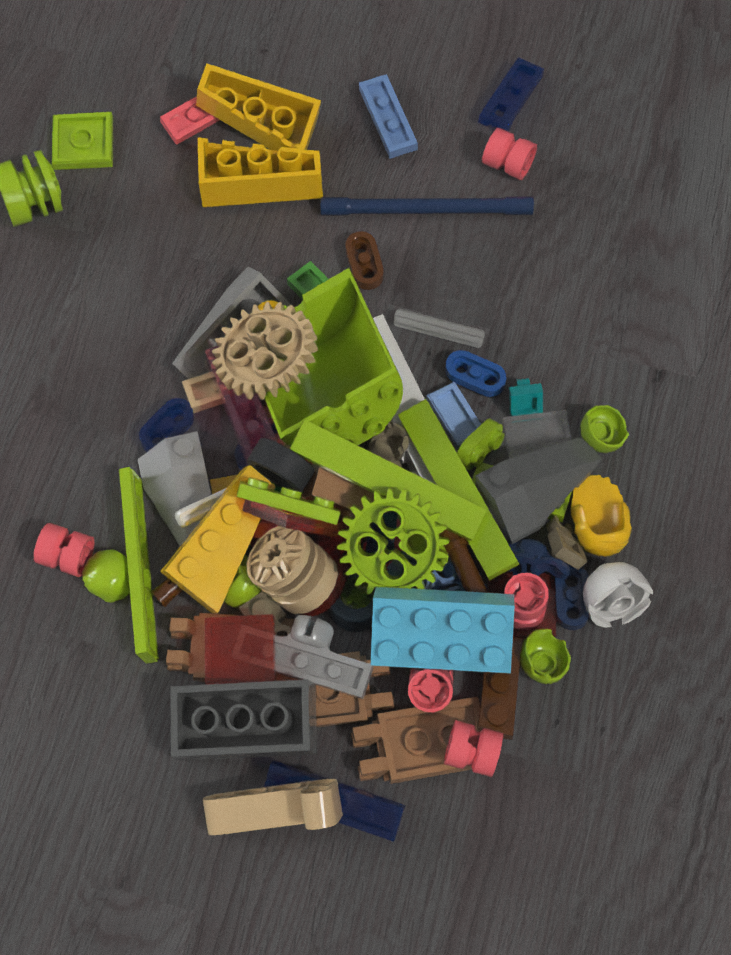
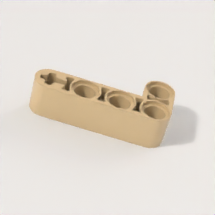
[203,779,343,835]

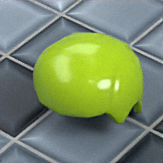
[580,405,629,453]
[82,549,130,603]
[224,555,261,608]
[520,628,571,684]

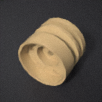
[247,524,338,614]

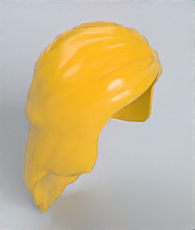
[571,475,632,557]

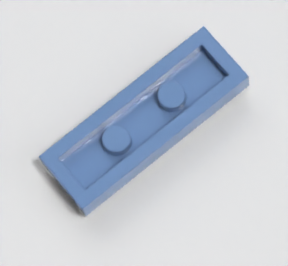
[359,74,418,158]

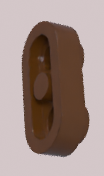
[345,231,384,290]

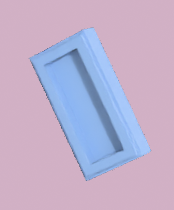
[427,382,481,450]

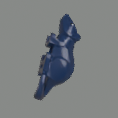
[467,539,570,579]

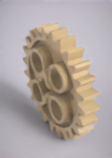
[212,302,318,400]

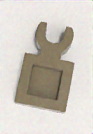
[546,516,587,570]
[239,591,291,636]

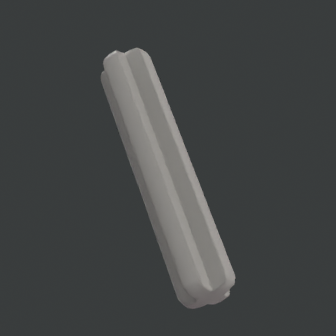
[393,308,485,348]

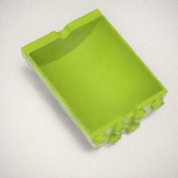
[247,268,403,447]

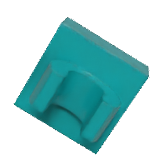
[509,378,543,419]

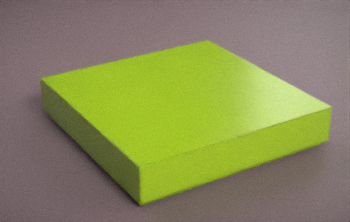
[52,112,113,170]

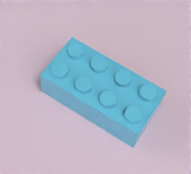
[371,587,515,673]

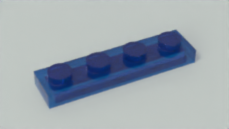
[264,761,406,842]

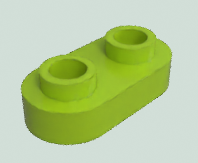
[457,418,505,470]

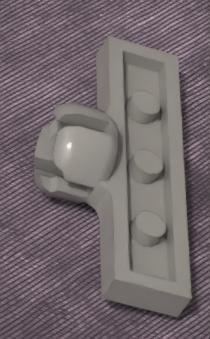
[232,615,374,699]

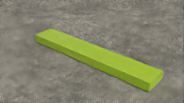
[398,399,519,580]
[290,419,486,541]
[119,467,159,664]

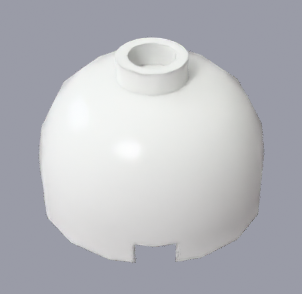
[583,562,653,628]

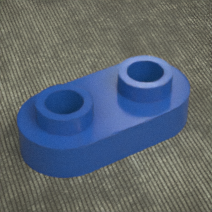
[445,350,506,397]

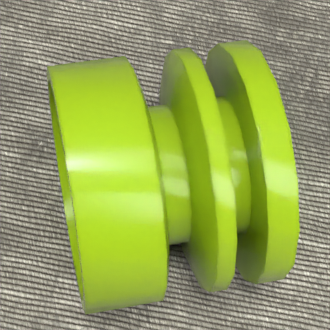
[0,149,63,227]

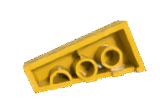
[196,63,321,150]
[198,137,323,207]
[160,465,276,614]

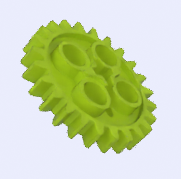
[337,487,449,594]

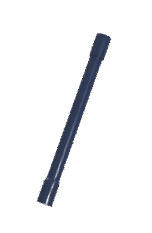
[321,196,534,216]

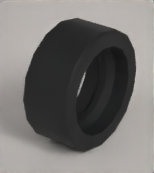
[247,438,314,492]

